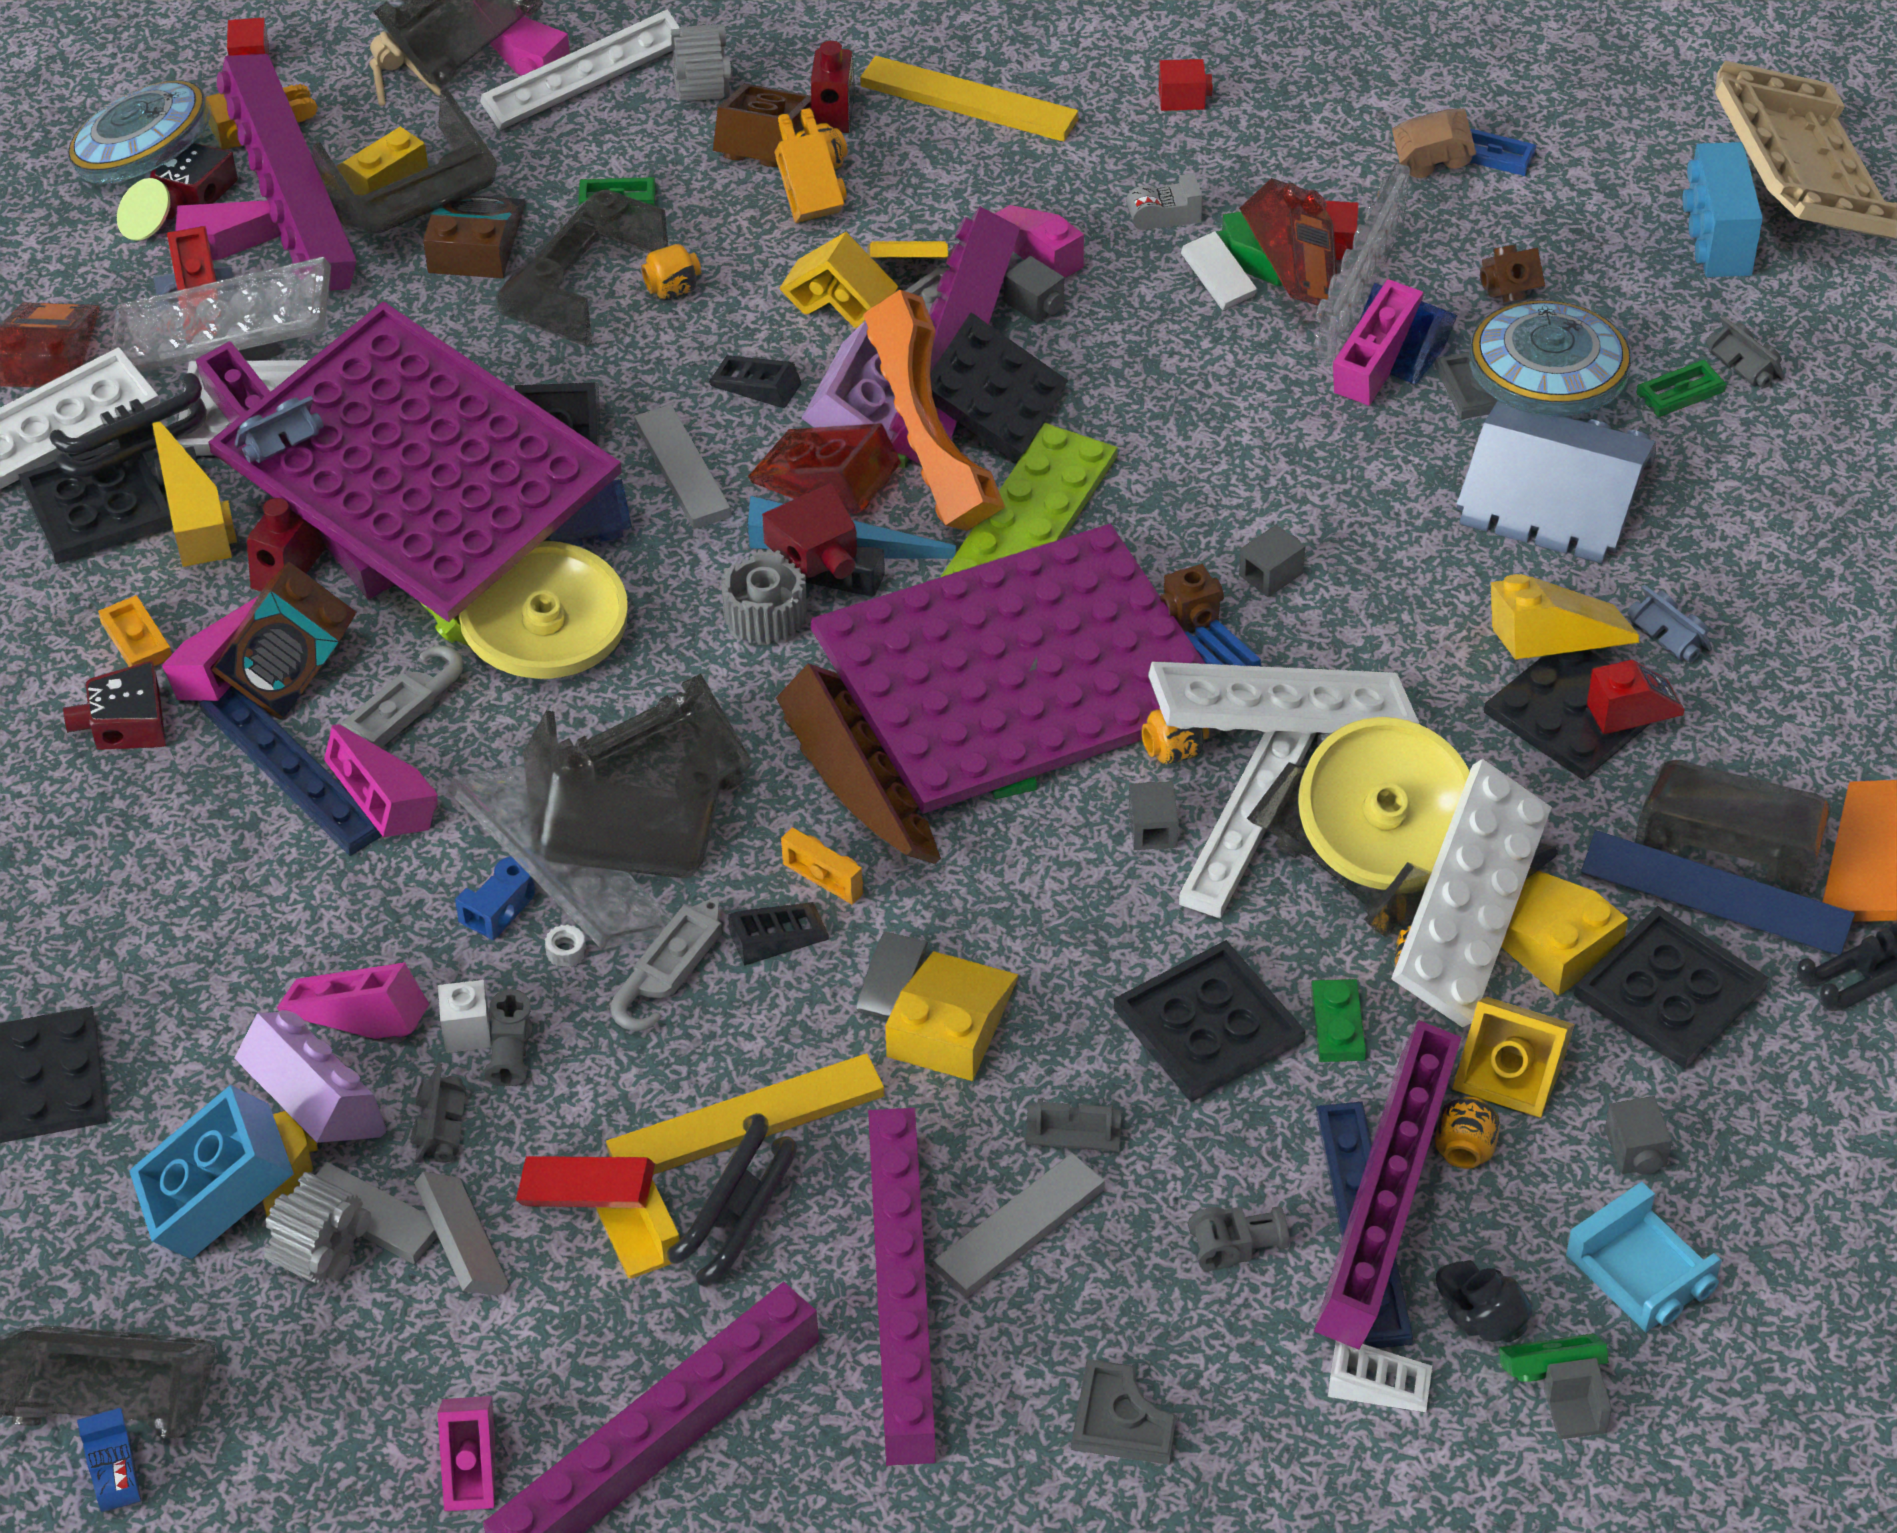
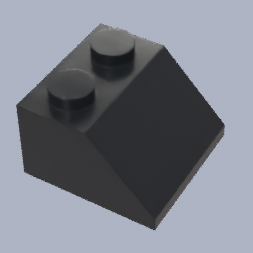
[515,382,600,447]

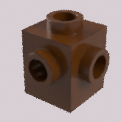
[1480,244,1545,303]
[1160,563,1224,633]

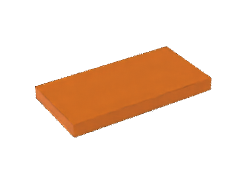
[1822,780,1897,922]

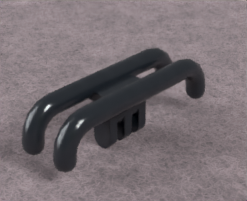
[49,373,207,477]
[1797,922,1897,1011]
[667,1113,797,1287]

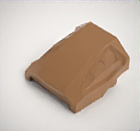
[1392,109,1476,178]

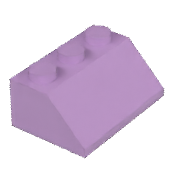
[802,321,897,446]
[235,1010,387,1143]

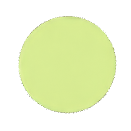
[117,178,170,241]

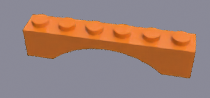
[863,290,1005,531]

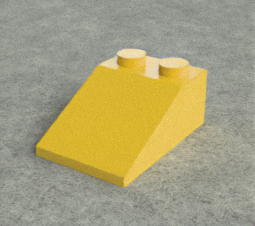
[152,422,237,567]
[1491,574,1639,660]
[1501,871,1628,996]
[885,951,1018,1081]

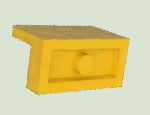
[596,1179,680,1279]

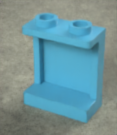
[1566,1181,1722,1333]

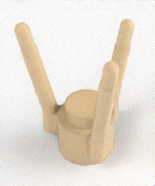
[369,31,443,106]

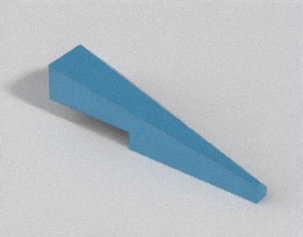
[748,496,956,559]

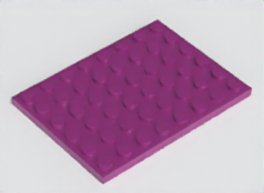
[208,301,622,622]
[811,523,1206,814]

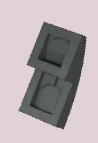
[856,931,928,1019]

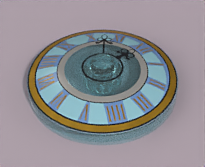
[68,80,211,183]
[1469,300,1632,416]

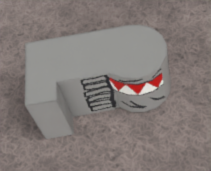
[1126,173,1202,230]

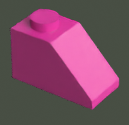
[437,1396,495,1511]

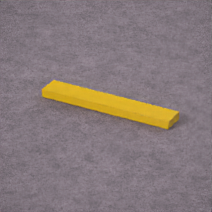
[860,55,1078,142]
[606,1053,885,1175]

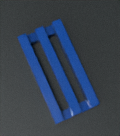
[1470,129,1537,176]
[1185,619,1261,667]

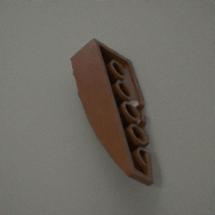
[776,663,941,864]

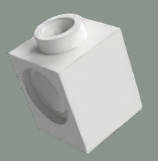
[438,980,492,1053]

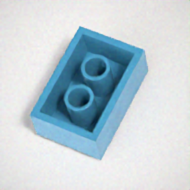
[1683,142,1763,277]
[129,1085,294,1259]

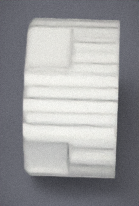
[545,924,586,968]

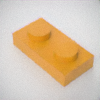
[98,595,172,667]
[781,827,863,905]

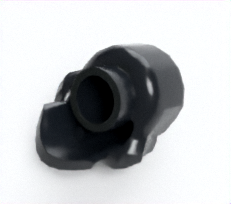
[1436,1260,1533,1342]

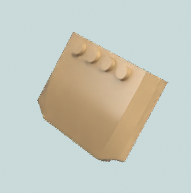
[1715,61,1897,239]

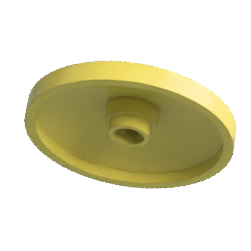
[459,541,628,679]
[1298,717,1470,890]

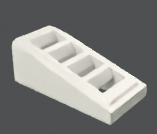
[1328,1341,1432,1412]

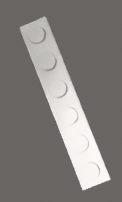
[480,9,679,131]
[1179,731,1316,919]

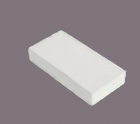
[1181,231,1257,310]

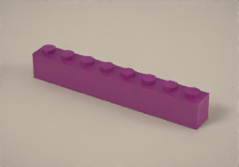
[217,54,357,292]
[889,206,1020,464]
[195,341,395,600]
[1314,1020,1462,1350]
[868,1108,936,1466]
[483,1281,819,1533]

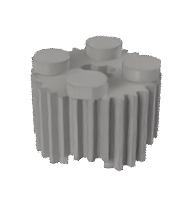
[671,24,731,102]
[721,549,807,644]
[263,1172,371,1283]

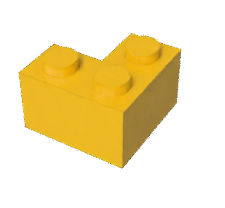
[779,232,899,328]

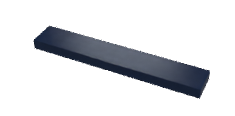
[199,686,382,856]
[1581,830,1855,956]
[1316,1101,1413,1348]

